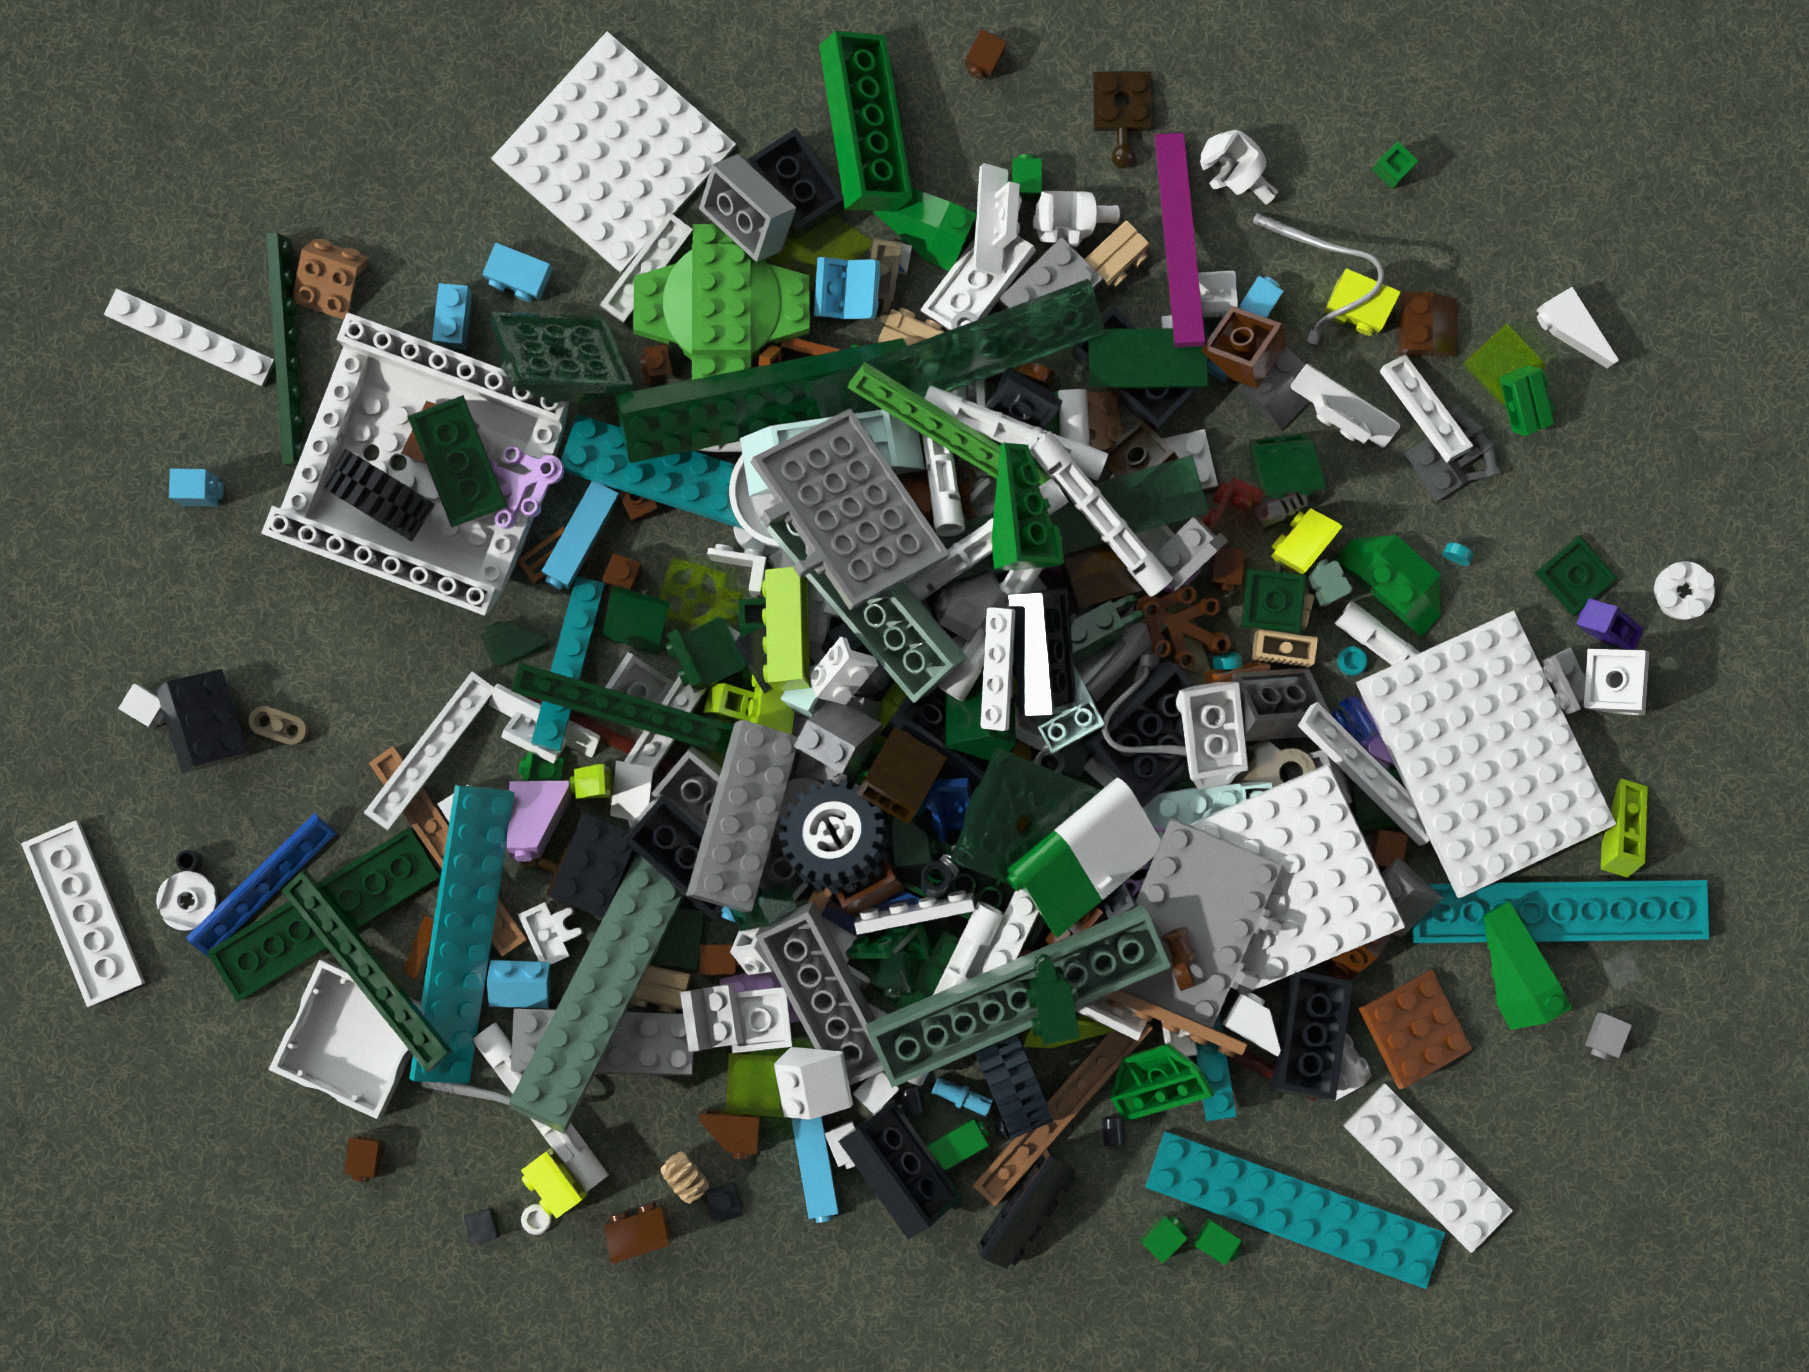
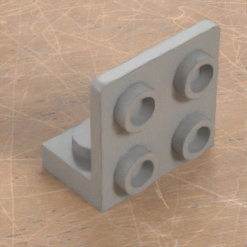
[1539,647,1586,715]

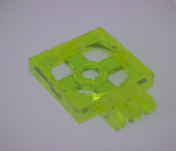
[659,557,743,626]

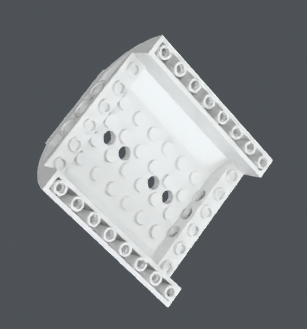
[261,312,569,616]

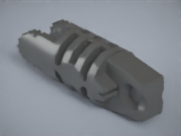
[1253,489,1325,528]

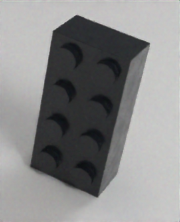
[1071,306,1197,433]

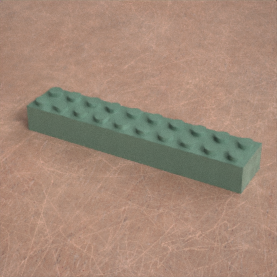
[509,853,685,1134]
[865,905,1171,1088]

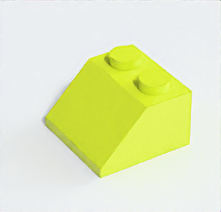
[1324,268,1401,336]
[1270,508,1343,574]
[521,1147,588,1219]

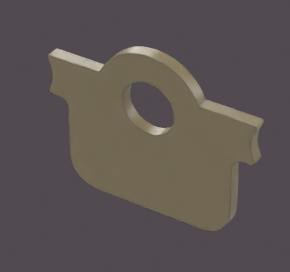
[1235,740,1316,788]

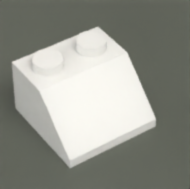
[1221,992,1281,1056]
[774,1047,853,1120]

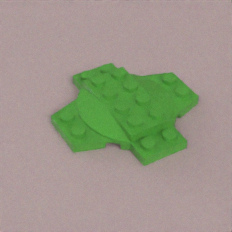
[633,224,810,380]

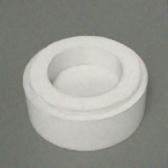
[521,1204,552,1235]

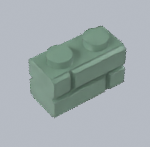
[1306,559,1352,609]

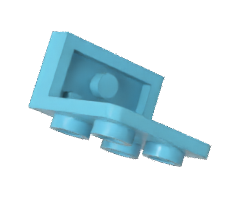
[814,257,881,320]

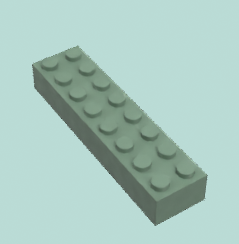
[759,519,968,703]

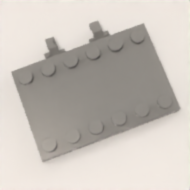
[750,409,950,610]
[1121,817,1282,1028]

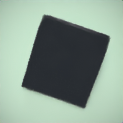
[464,1207,500,1245]

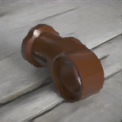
[993,353,1055,386]
[1161,927,1197,991]

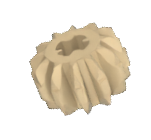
[661,1151,709,1204]

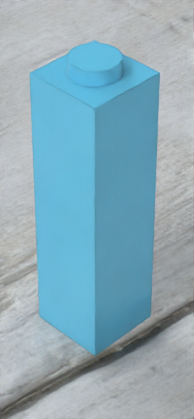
[1207,276,1283,383]
[542,481,619,590]
[791,1116,839,1223]

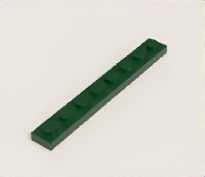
[266,232,305,468]
[510,662,734,754]
[282,870,453,1072]

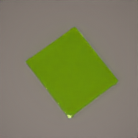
[767,215,872,293]

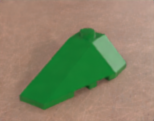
[872,188,977,272]
[991,442,1064,571]
[1483,901,1572,1030]

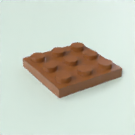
[1359,970,1472,1089]

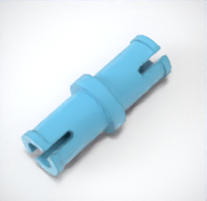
[931,1076,993,1117]

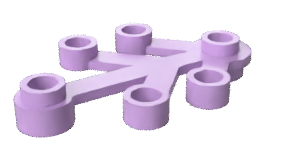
[473,446,564,530]

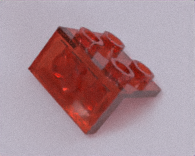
[1203,477,1264,533]

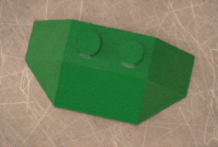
[1333,535,1441,638]
[1110,1043,1215,1122]

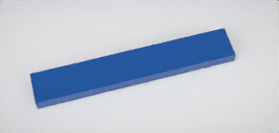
[186,813,337,957]

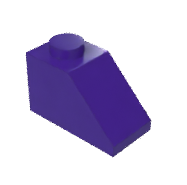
[1576,599,1644,650]

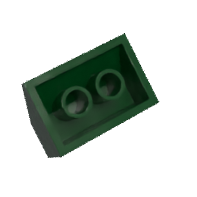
[945,666,1016,764]
[872,920,960,1008]

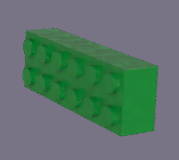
[819,31,913,212]

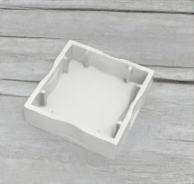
[269,959,421,1119]

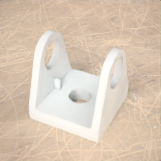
[1584,649,1650,715]

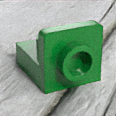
[519,752,565,782]

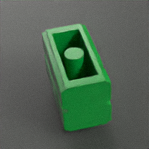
[1499,365,1555,436]

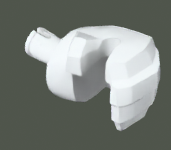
[1200,130,1278,205]
[1033,191,1120,247]

